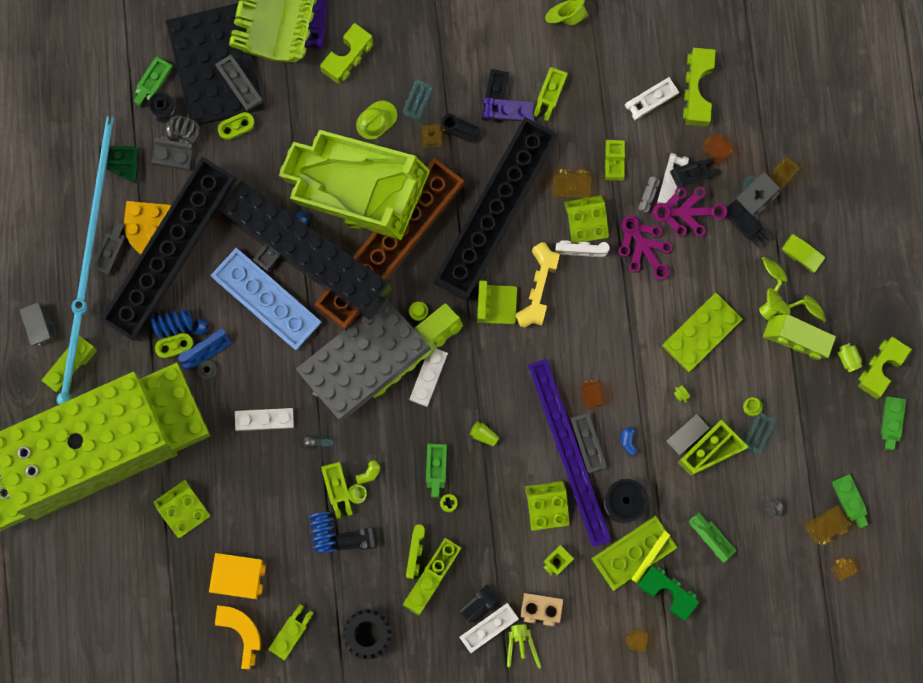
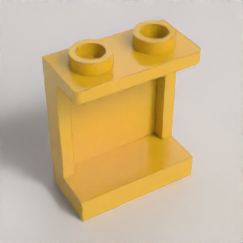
[209,553,266,600]

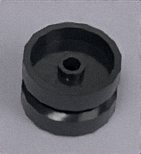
[603,479,648,524]

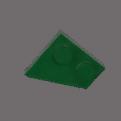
[99,146,138,183]

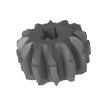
[166,115,199,143]

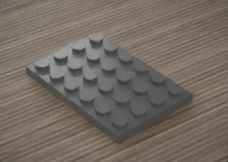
[296,299,431,422]

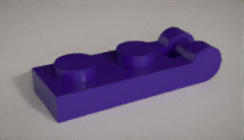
[304,0,327,49]
[483,98,534,121]

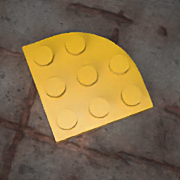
[124,201,171,255]

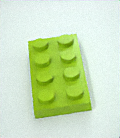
[662,292,743,373]

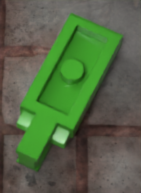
[134,56,173,108]
[881,396,906,451]
[426,444,447,498]
[831,474,868,529]
[689,513,736,563]

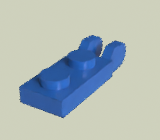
[178,329,232,370]

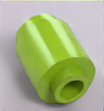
[837,343,863,372]

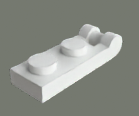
[625,77,679,121]
[657,153,689,208]
[555,240,609,257]

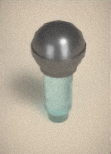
[303,435,333,449]

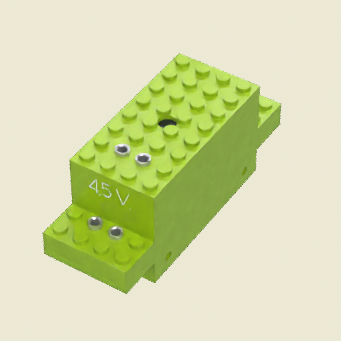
[0,363,211,532]

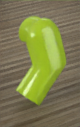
[356,460,380,485]

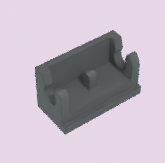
[20,302,57,346]

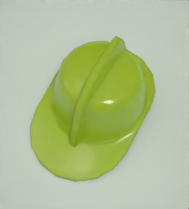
[545,0,588,26]
[356,101,397,140]

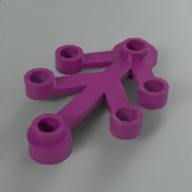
[652,187,727,237]
[618,216,672,281]

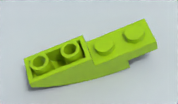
[402,538,461,616]

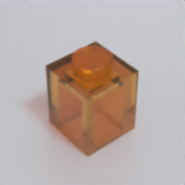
[703,133,734,166]
[579,379,605,410]

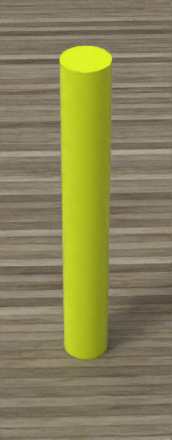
[631,531,670,584]

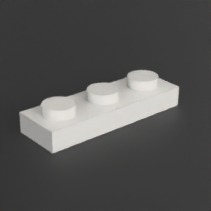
[409,349,448,407]
[235,408,294,431]
[459,603,518,654]

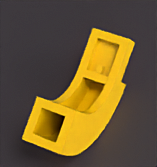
[215,605,261,670]

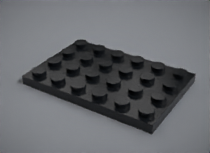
[165,3,265,126]

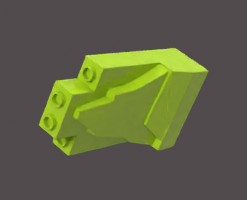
[279,130,430,240]

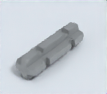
[638,177,660,213]

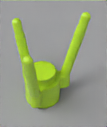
[507,624,541,669]

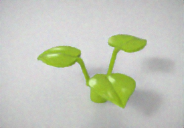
[759,257,827,323]

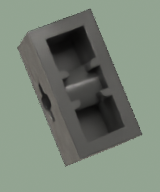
[736,172,780,215]

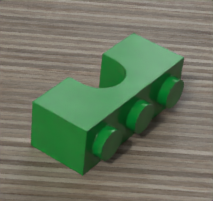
[636,566,699,621]

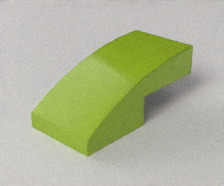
[605,140,625,181]
[781,234,825,273]

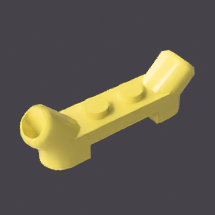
[515,242,560,328]

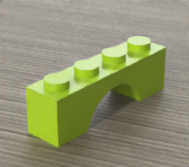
[683,48,716,127]

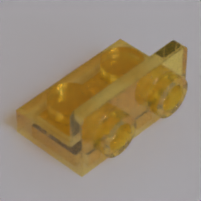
[552,168,592,198]
[804,505,852,546]

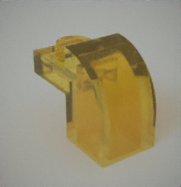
[769,156,801,193]

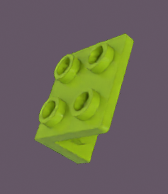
[564,195,609,244]
[477,281,517,325]
[153,480,210,538]
[525,481,570,531]

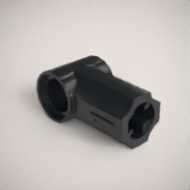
[440,113,479,143]
[337,528,377,551]
[459,585,500,623]

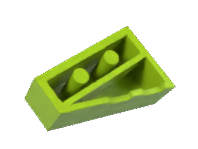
[762,314,836,360]
[678,420,749,476]

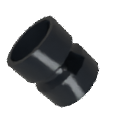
[148,92,176,123]

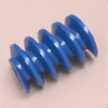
[151,308,193,339]
[309,512,337,554]

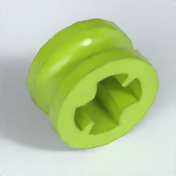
[440,494,457,512]

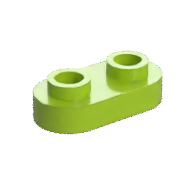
[218,112,255,140]
[155,333,194,359]

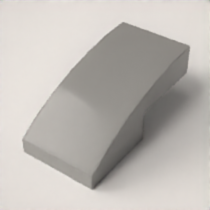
[667,414,709,455]

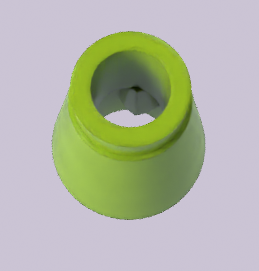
[469,421,499,446]

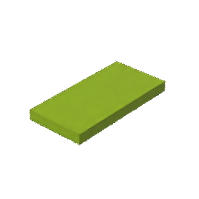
[591,516,677,591]

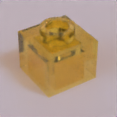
[421,124,442,148]
[830,557,859,581]
[625,630,648,653]

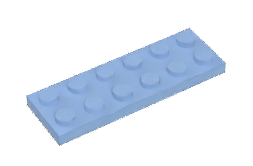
[210,248,322,351]

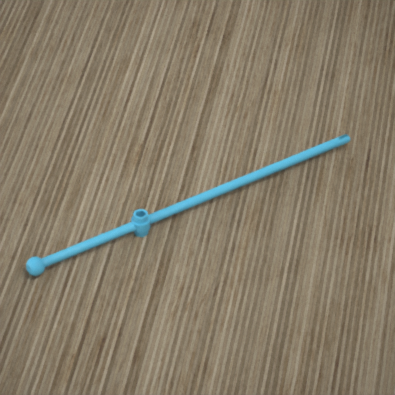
[57,116,114,405]

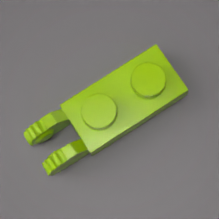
[533,67,568,121]
[321,462,353,519]
[406,524,425,580]
[268,604,314,660]

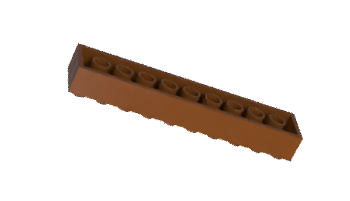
[314,158,464,331]

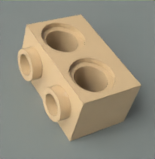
[520,593,563,627]

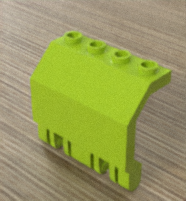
[229,0,317,63]

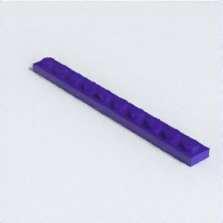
[528,359,611,548]

